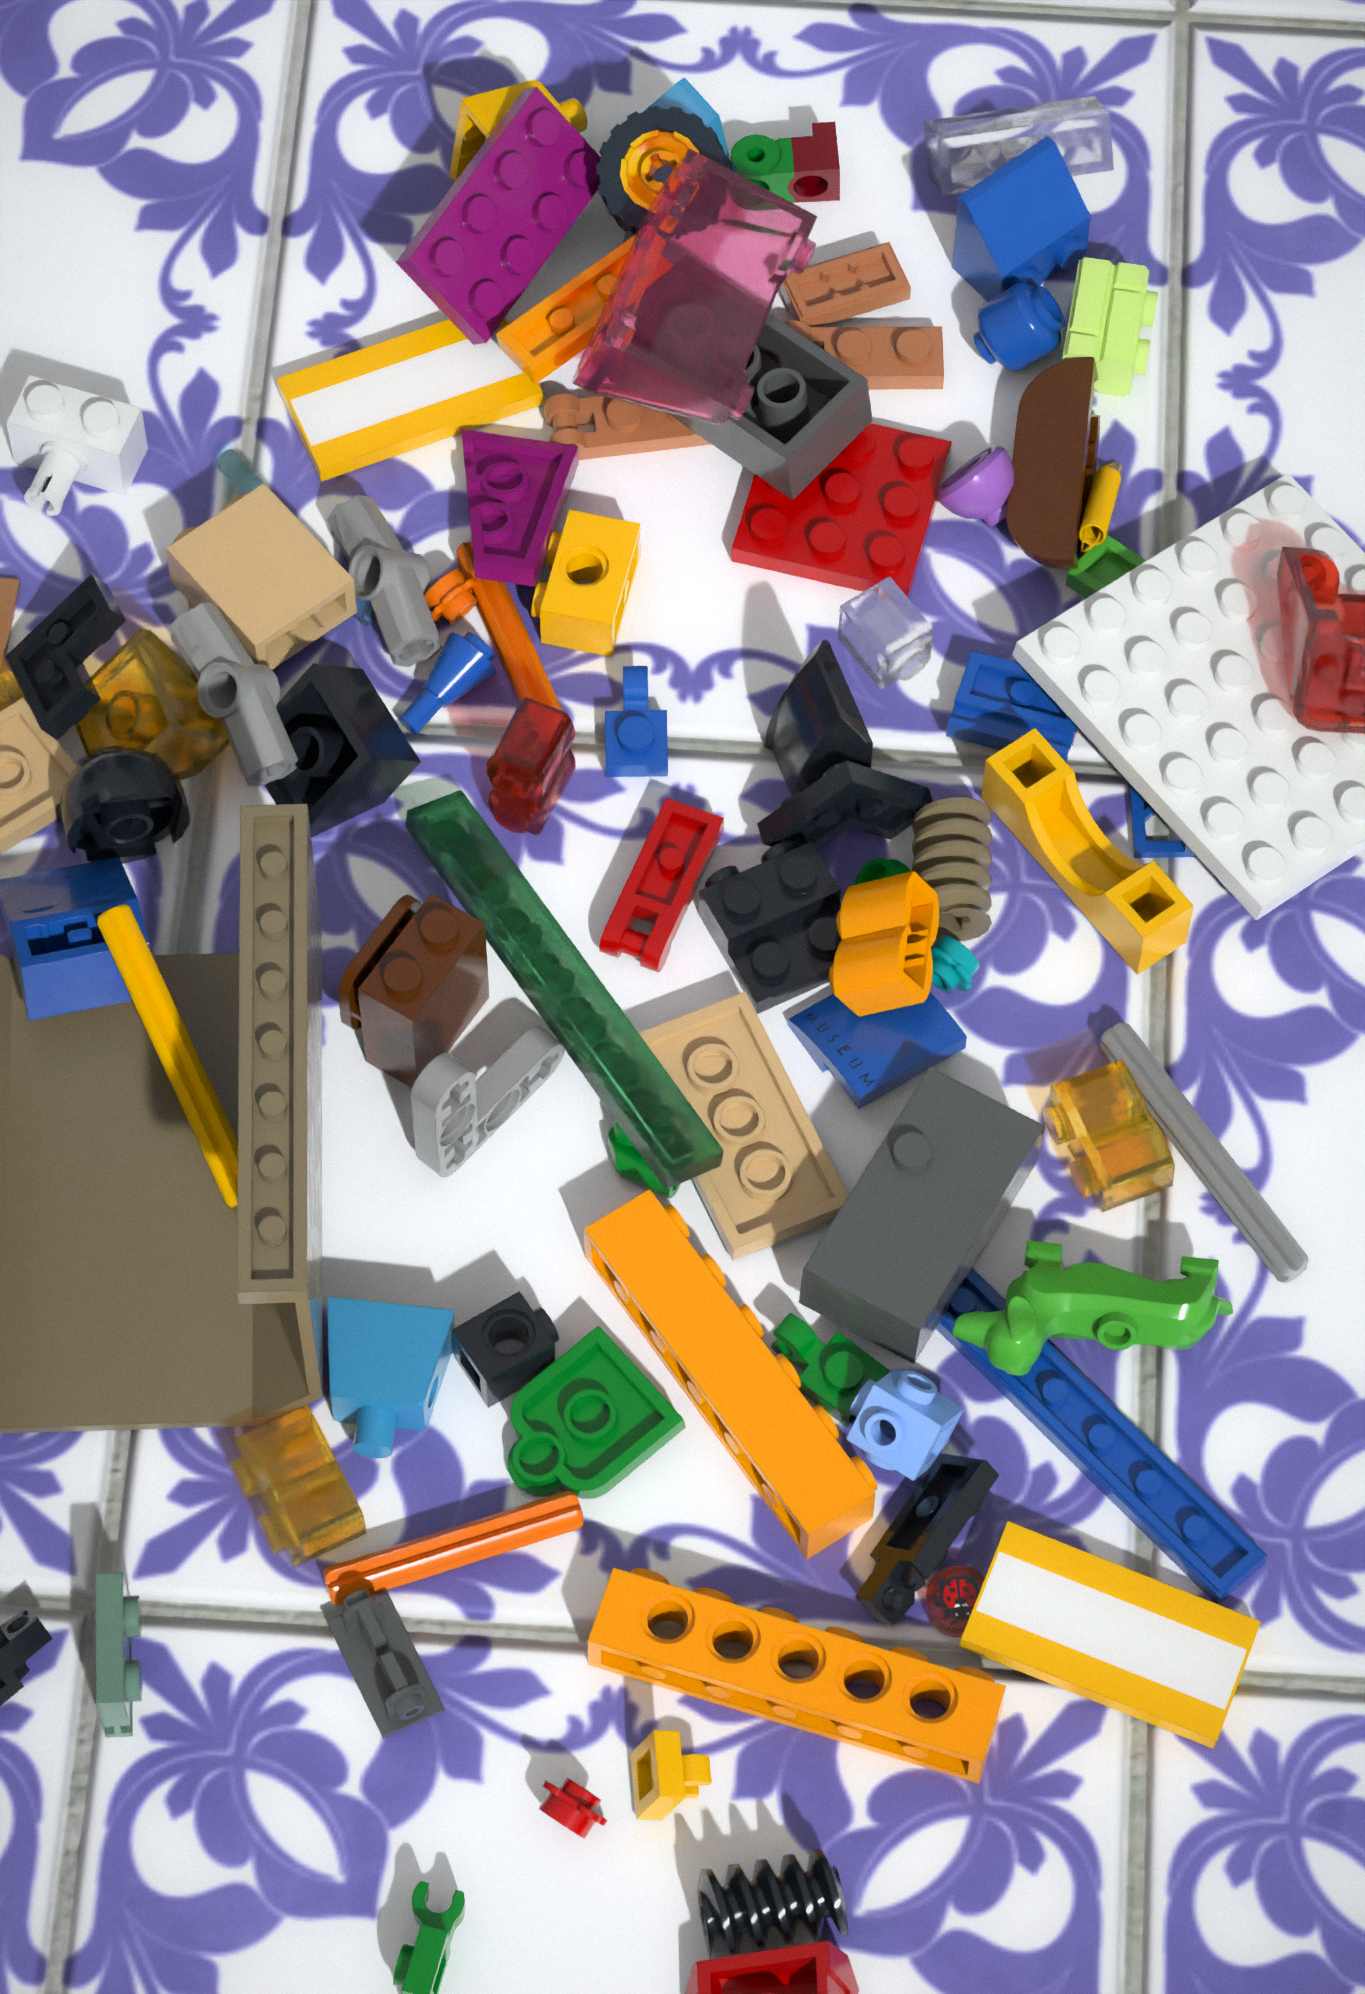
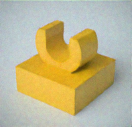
[630,1730,712,1820]

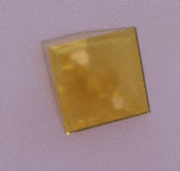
[75,628,231,780]

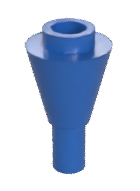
[398,632,496,735]

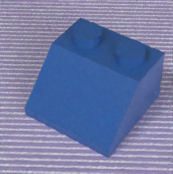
[952,136,1091,301]

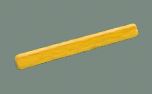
[97,904,238,1208]

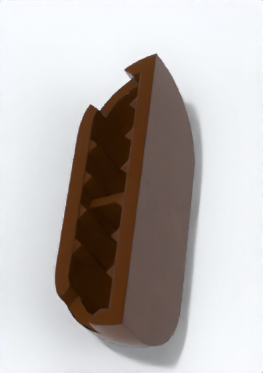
[1006,358,1100,570]

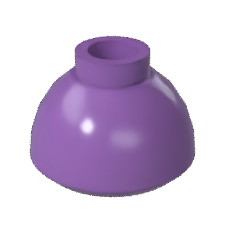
[937,446,1014,527]

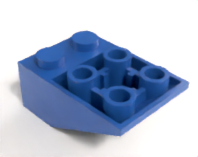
[0,857,150,1021]

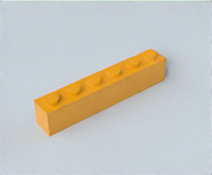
[584,1189,877,1560]

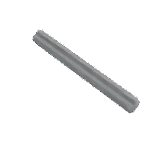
[1099,1022,1309,1283]

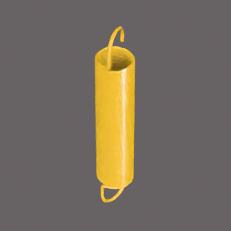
[1079,463,1122,552]

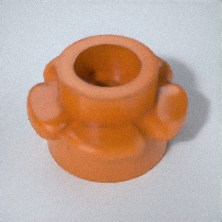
[424,568,478,625]

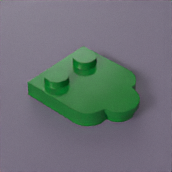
[507,1325,686,1499]

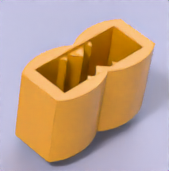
[829,871,939,1017]

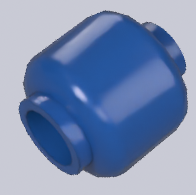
[973,282,1065,372]

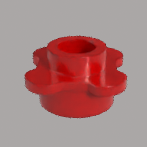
[538,1777,608,1839]

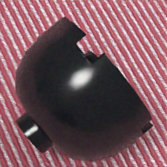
[61,746,190,864]

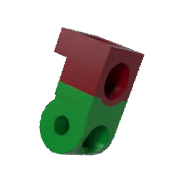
[730,122,840,204]

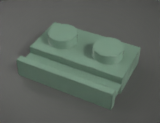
[95,1572,142,1738]

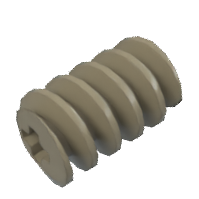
[912,797,992,941]

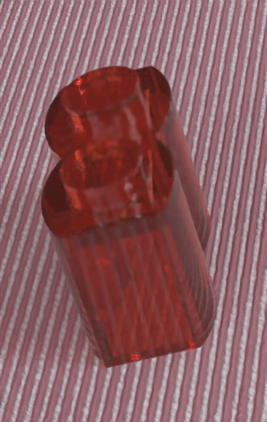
[486,697,576,835]

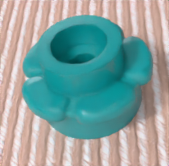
[931,935,980,993]

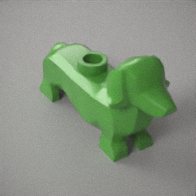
[952,1240,1233,1376]

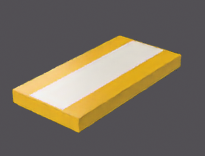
[277,317,543,482]
[958,1521,1261,1749]

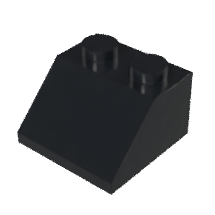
[265,663,421,838]

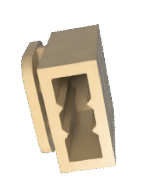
[166,483,357,670]

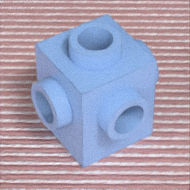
[846,1367,965,1481]

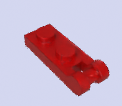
[599,798,724,973]

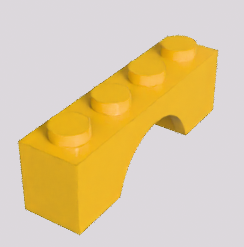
[981,728,1194,975]

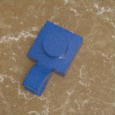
[605,666,668,777]

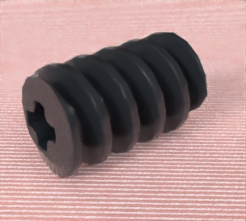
[697,1849,848,1959]

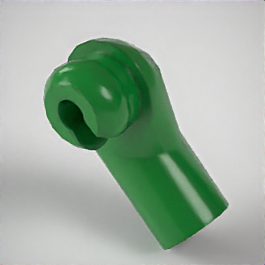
[608,1111,684,1198]

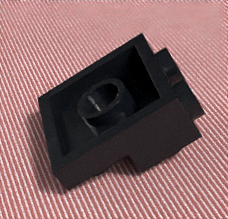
[699,841,842,1014]

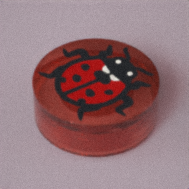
[924,1565,985,1637]

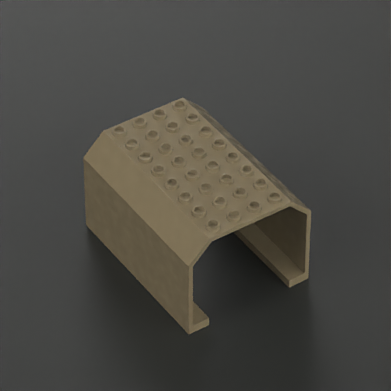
[0,804,323,1434]

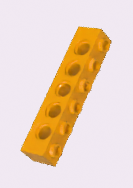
[588,1567,1006,1784]

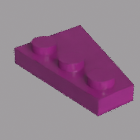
[461,429,579,587]

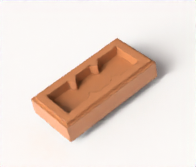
[779,242,911,327]

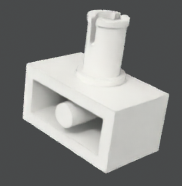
[6,375,148,516]

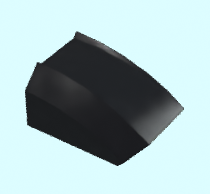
[764,640,873,796]

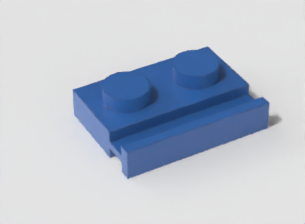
[946,650,1078,763]

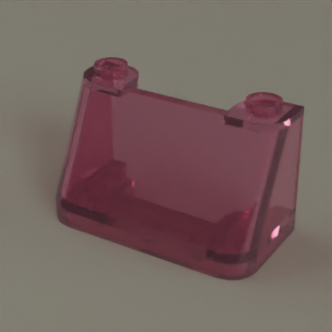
[572,148,817,426]

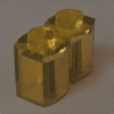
[1043,1059,1175,1213]
[229,1405,367,1567]

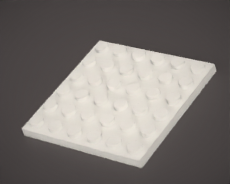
[1012,473,1365,921]

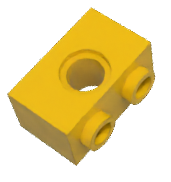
[531,509,641,657]

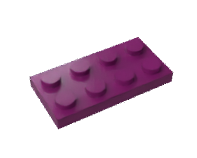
[396,87,601,345]

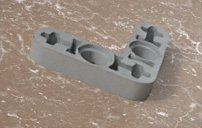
[410,1025,565,1177]

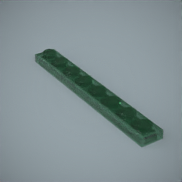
[405,790,724,1190]

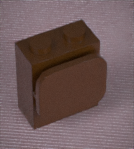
[338,893,489,1088]

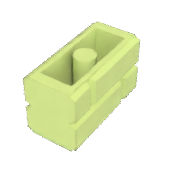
[1062,257,1158,397]

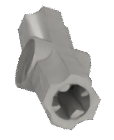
[327,495,442,667]
[169,602,298,786]

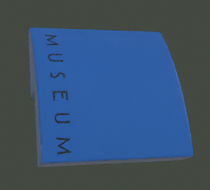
[788,992,967,1109]

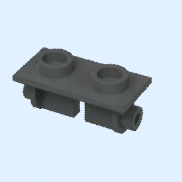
[326,1589,445,1738]

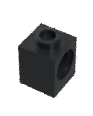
[452,1291,559,1408]

